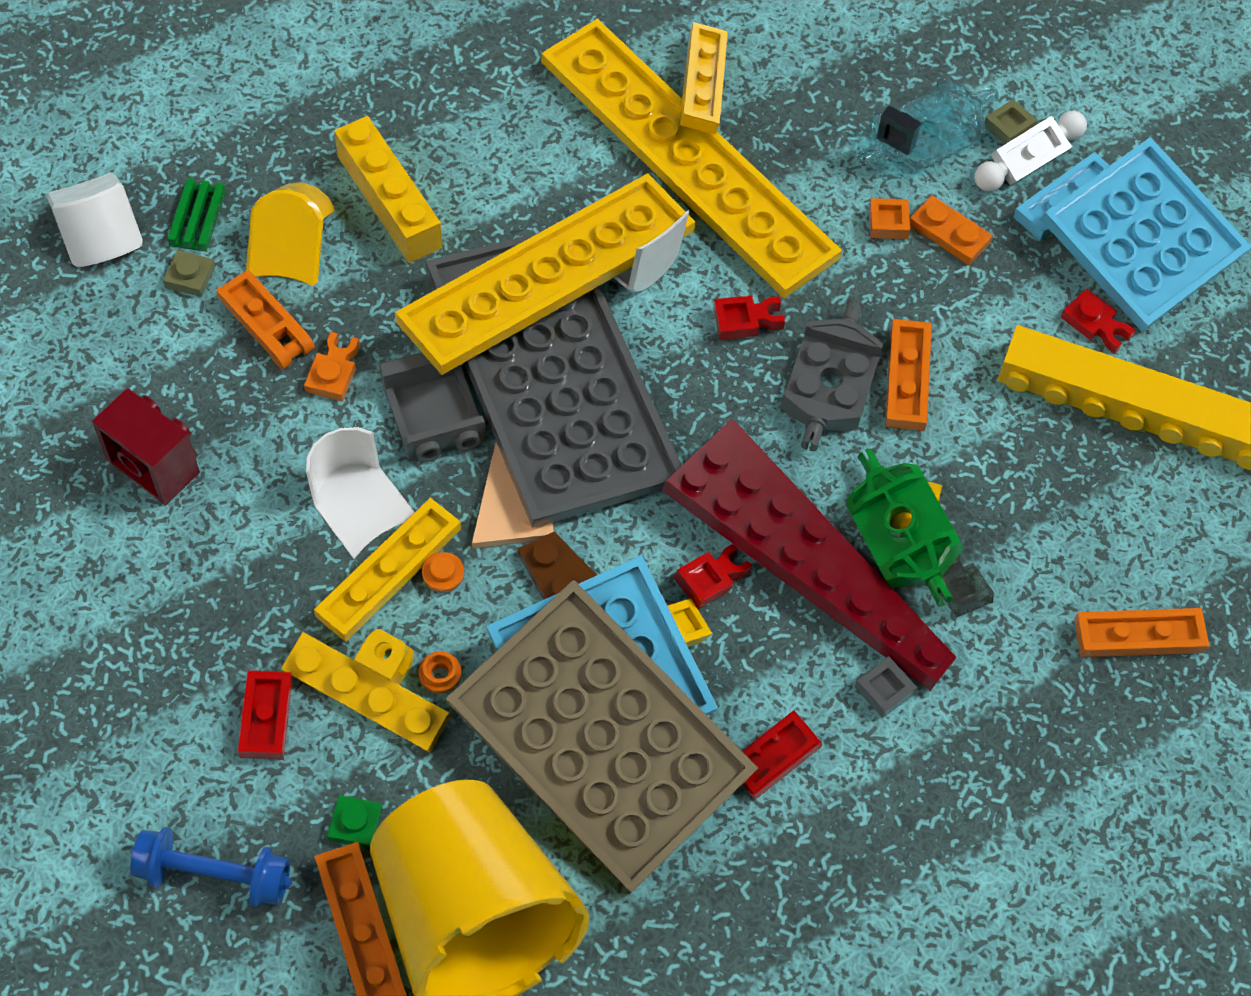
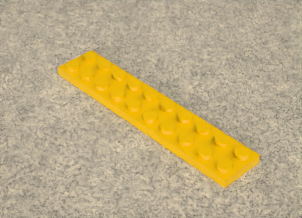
[541,18,842,298]

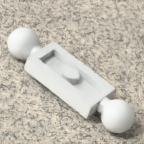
[974,111,1087,192]

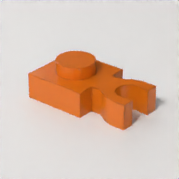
[304,332,360,401]

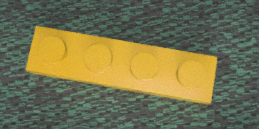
[679,22,728,134]
[314,498,461,642]

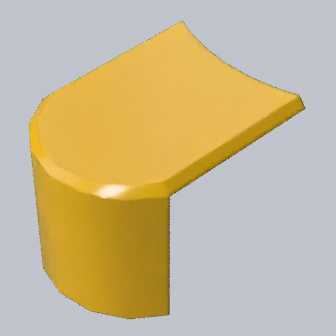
[246,182,335,286]

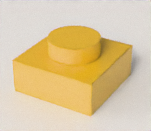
[668,598,712,647]

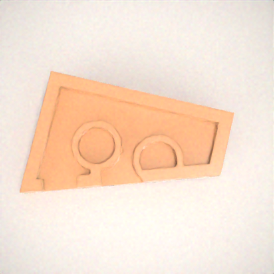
[472,442,554,549]

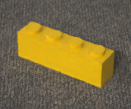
[334,115,443,263]

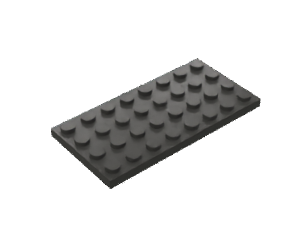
[425,233,682,528]

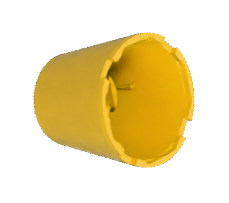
[370,780,589,996]

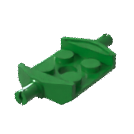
[846,449,964,607]

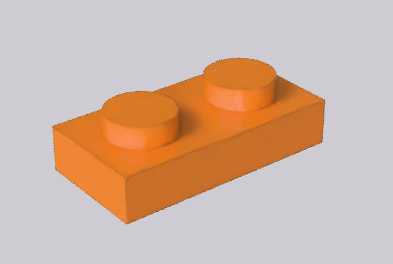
[910,195,993,265]

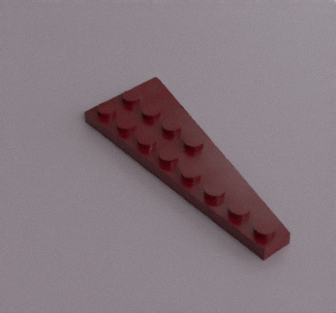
[662,419,957,691]

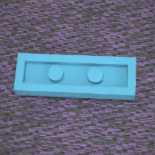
[1013,152,1110,241]

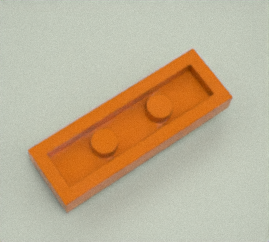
[885,319,932,431]
[1074,608,1209,657]

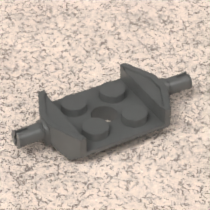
[781,299,884,452]

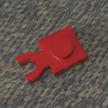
[1061,289,1136,354]
[713,295,785,340]
[673,544,753,609]

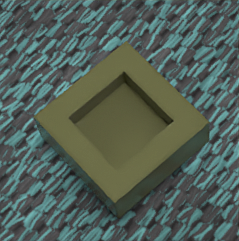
[984,99,1038,144]
[163,250,216,297]

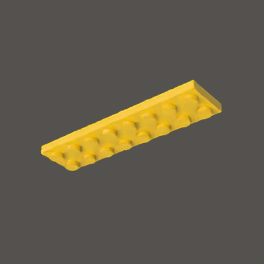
[395,173,695,375]

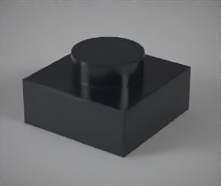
[876,105,922,156]

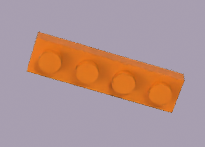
[314,842,407,996]

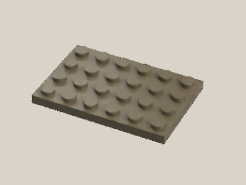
[446,580,758,894]

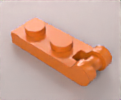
[216,270,315,370]

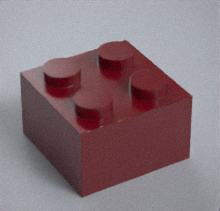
[92,388,200,506]

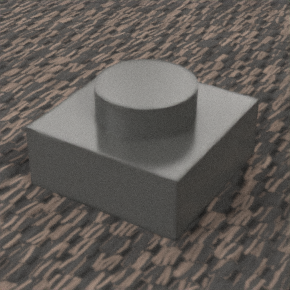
[855,657,917,718]

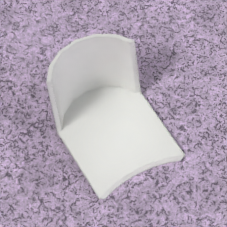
[47,173,143,267]
[614,209,689,293]
[306,427,415,559]

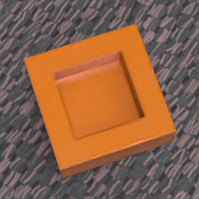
[869,198,910,239]

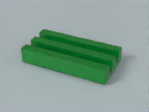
[168,178,226,252]

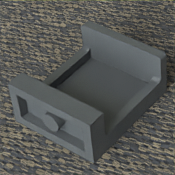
[379,352,486,462]

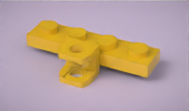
[281,629,452,752]

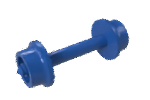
[130,827,293,908]

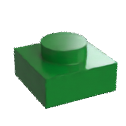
[327,795,383,850]

